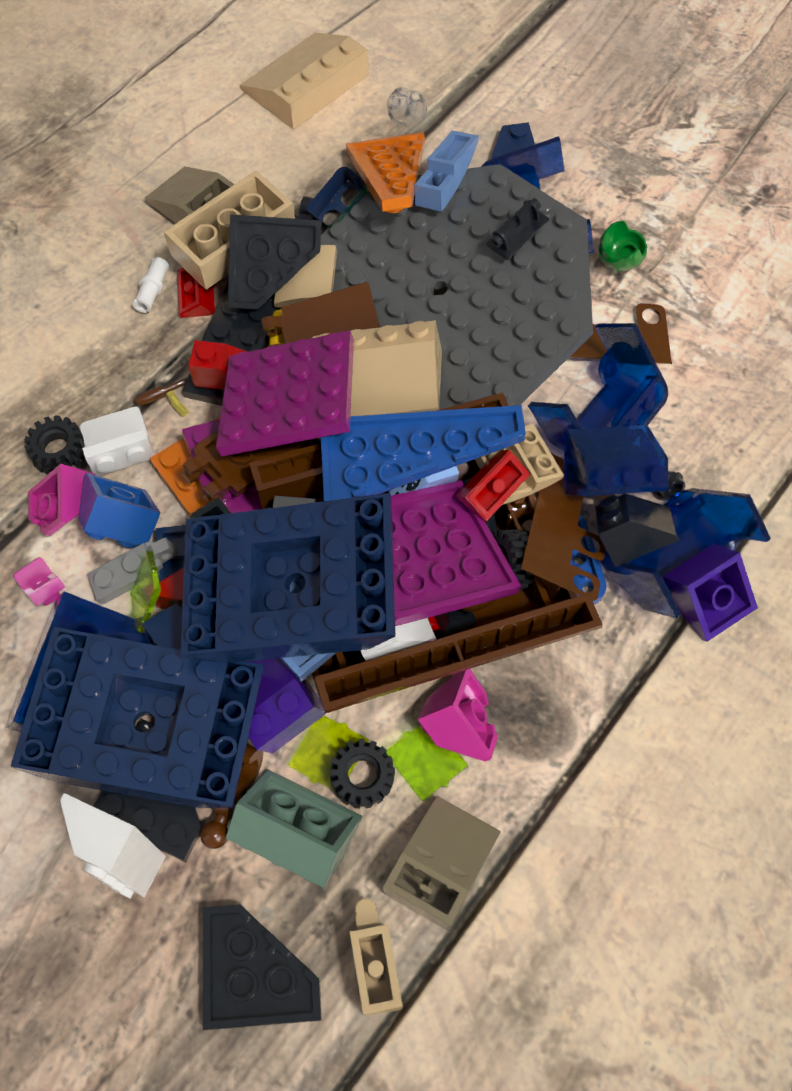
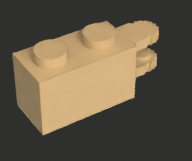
[350,898,403,1017]

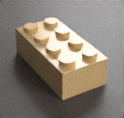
[164,170,295,290]

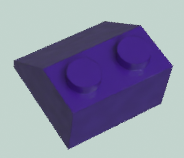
[663,543,758,642]

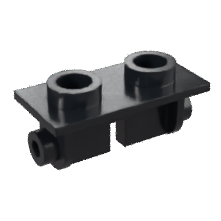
[486,198,549,260]

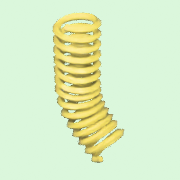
[167,390,190,417]

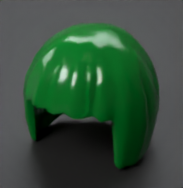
[598,220,648,272]

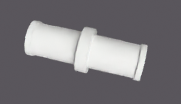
[132,257,169,313]

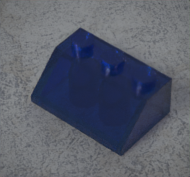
[564,426,668,496]

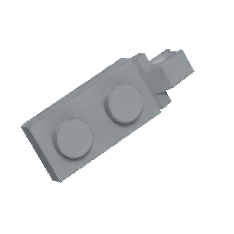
[87,538,178,604]

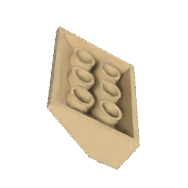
[240,32,369,130]
[313,320,442,416]

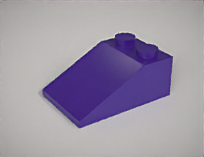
[245,658,325,754]

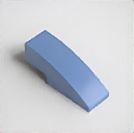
[414,130,478,212]

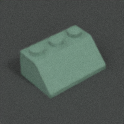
[226,769,363,888]

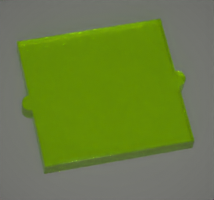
[131,550,161,633]
[289,716,370,791]
[386,725,468,802]

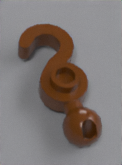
[200,744,263,849]

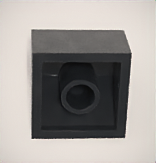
[595,493,679,567]

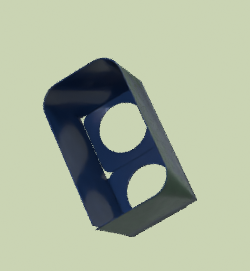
[306,167,368,230]

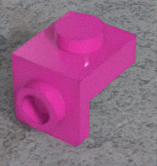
[13,557,65,606]

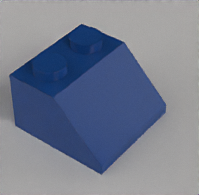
[78,473,161,548]

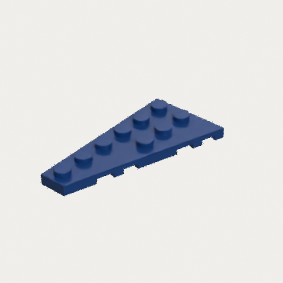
[321,405,526,501]

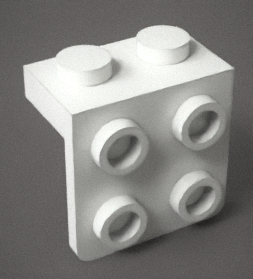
[80,407,155,476]

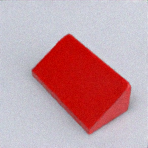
[177,267,215,318]
[456,450,530,521]

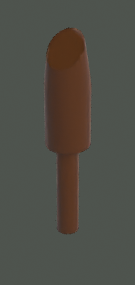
[133,378,187,406]

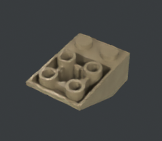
[145,166,234,223]
[383,796,501,931]

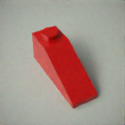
[188,340,247,390]

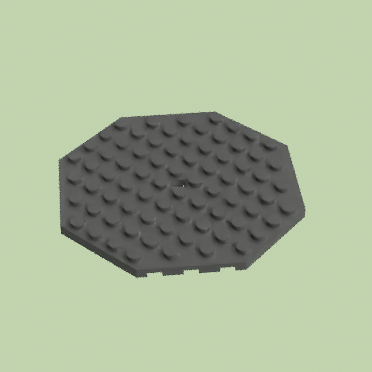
[321,164,593,410]

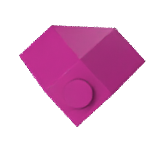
[28,464,95,536]
[418,669,498,762]

